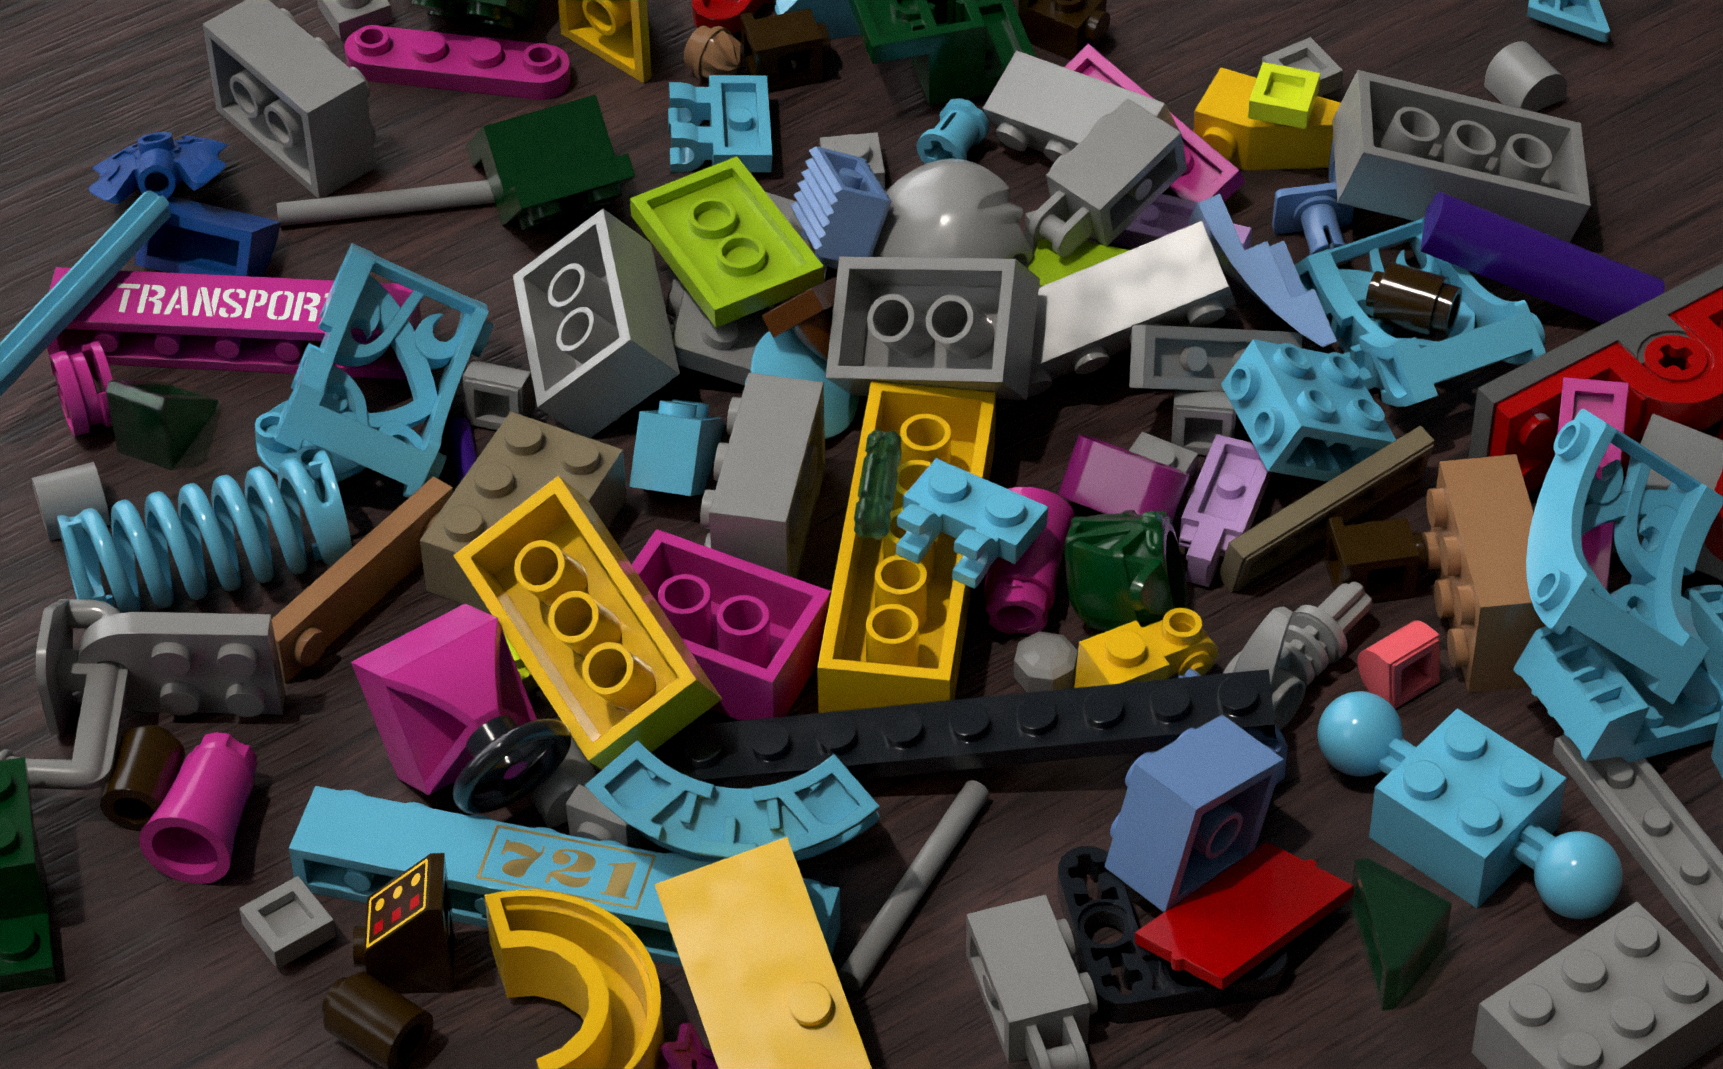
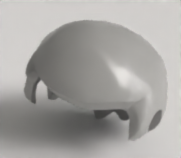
[872,159,1033,268]

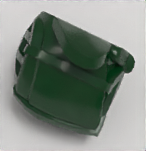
[1065,510,1187,631]

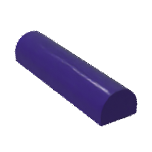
[1420,192,1665,324]

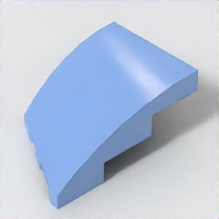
[1188,194,1337,347]

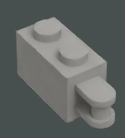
[1028,98,1187,257]
[966,895,1098,1069]

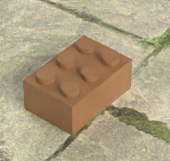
[1422,454,1546,693]

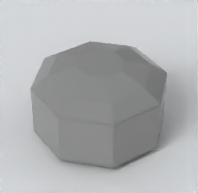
[1014,631,1078,693]

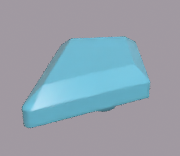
[1527,0,1610,42]

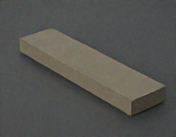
[1218,425,1435,592]

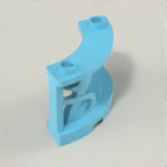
[1295,217,1546,407]
[275,243,494,498]
[1526,409,1723,704]
[585,740,880,863]

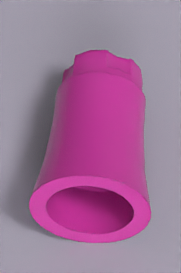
[984,487,1075,635]
[139,732,258,884]

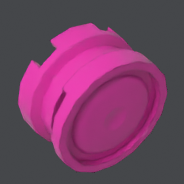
[49,341,123,437]

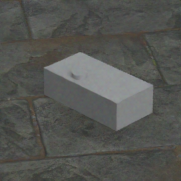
[1332,70,1591,243]

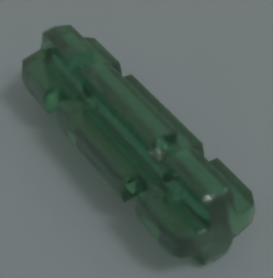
[854,429,902,540]

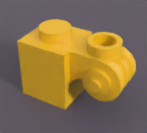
[1074,608,1219,688]

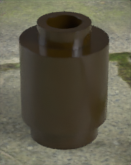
[1366,262,1462,337]

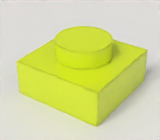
[1248,62,1321,129]

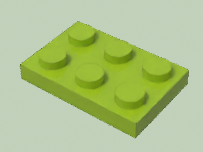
[630,156,825,328]

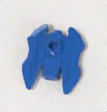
[88,132,228,204]

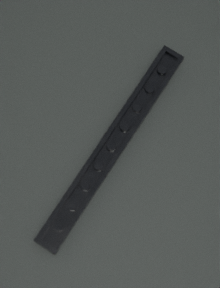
[651,669,1276,789]

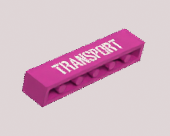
[47,267,422,379]

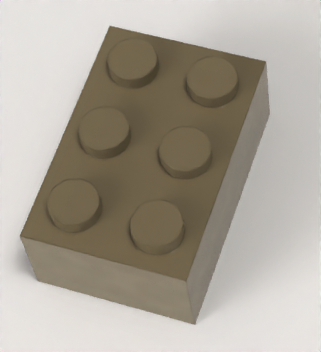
[420,411,627,614]

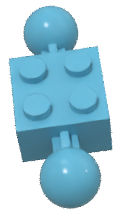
[1317,691,1623,919]

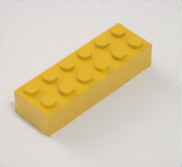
[817,381,996,713]

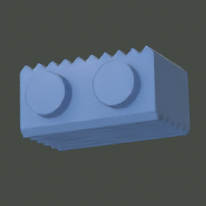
[790,146,892,269]

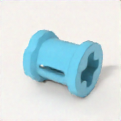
[916,98,990,164]

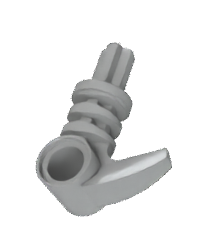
[1223,582,1372,730]

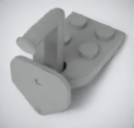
[0,599,286,790]

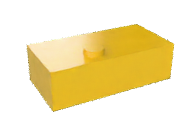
[453,475,722,770]
[654,837,872,1069]

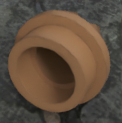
[684,26,743,82]

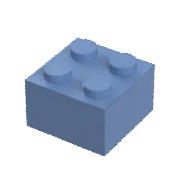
[1104,715,1284,912]

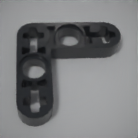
[1057,846,1288,1024]

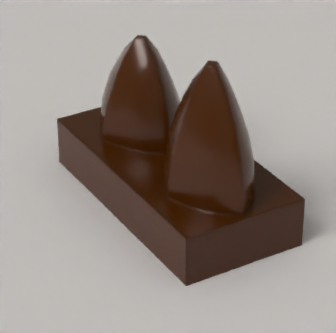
[762,277,837,362]

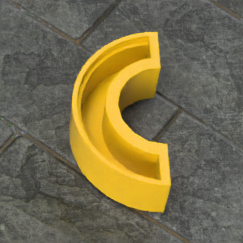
[484,890,664,1069]

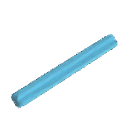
[0,190,171,397]

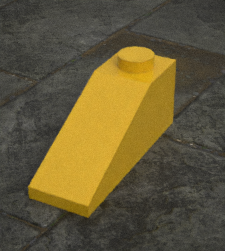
[1193,67,1341,170]

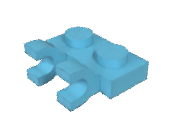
[668,75,772,173]
[896,458,1048,589]

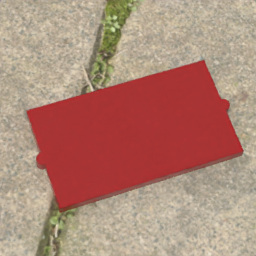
[1135,842,1354,990]

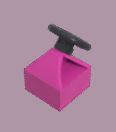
[351,603,571,814]

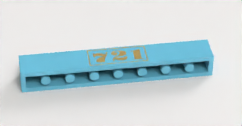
[289,786,841,967]

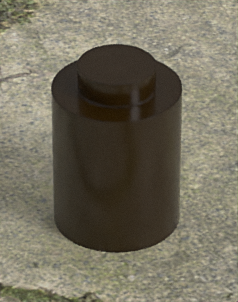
[100,725,185,831]
[322,972,433,1069]

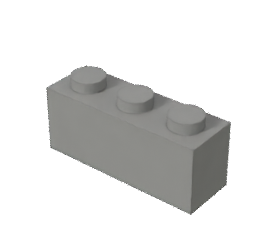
[983,50,1180,162]

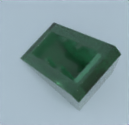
[106,380,218,470]
[1350,858,1452,1011]

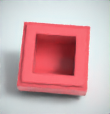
[1357,620,1440,709]

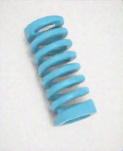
[57,450,352,613]

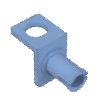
[1272,139,1354,255]

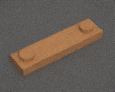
[272,476,453,684]

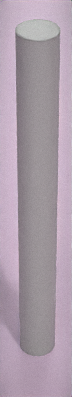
[277,180,495,226]
[837,780,989,991]

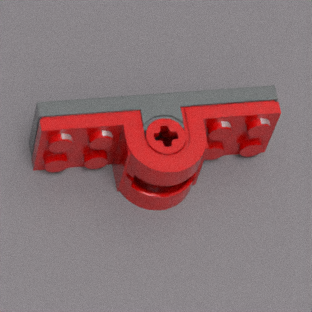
[1468,263,1723,493]

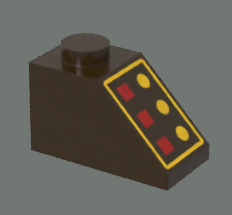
[353,853,456,994]

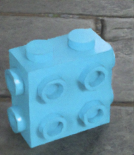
[1221,339,1396,481]

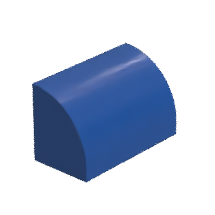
[134,196,281,277]

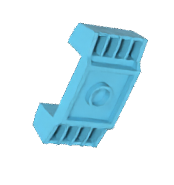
[1513,585,1723,763]

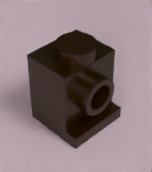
[1018,0,1110,60]
[740,9,831,92]
[1324,517,1427,604]

